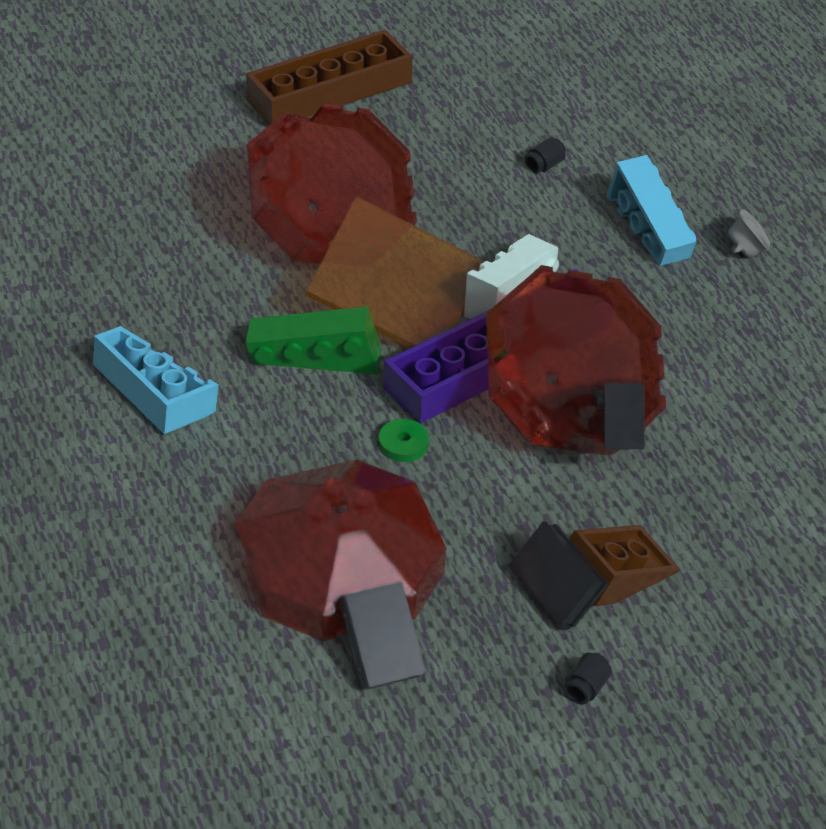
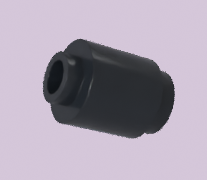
[525,137,566,174]
[563,652,612,705]

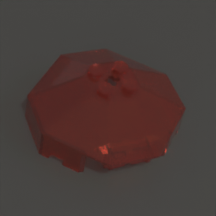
[246,103,417,269]
[486,265,666,455]
[235,460,446,642]

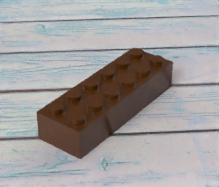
[246,29,413,128]

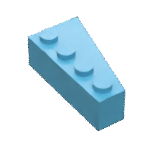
[606,155,697,266]
[93,326,219,434]

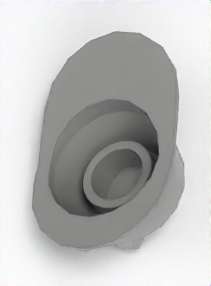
[728,209,770,258]

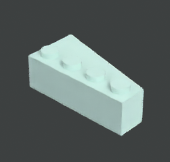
[464,234,559,319]

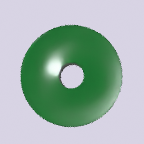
[378,419,429,462]

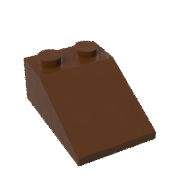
[569,525,680,606]

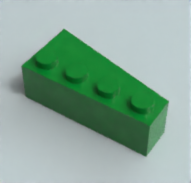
[246,306,382,374]

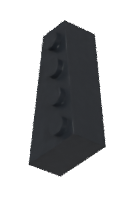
[590,378,645,450]

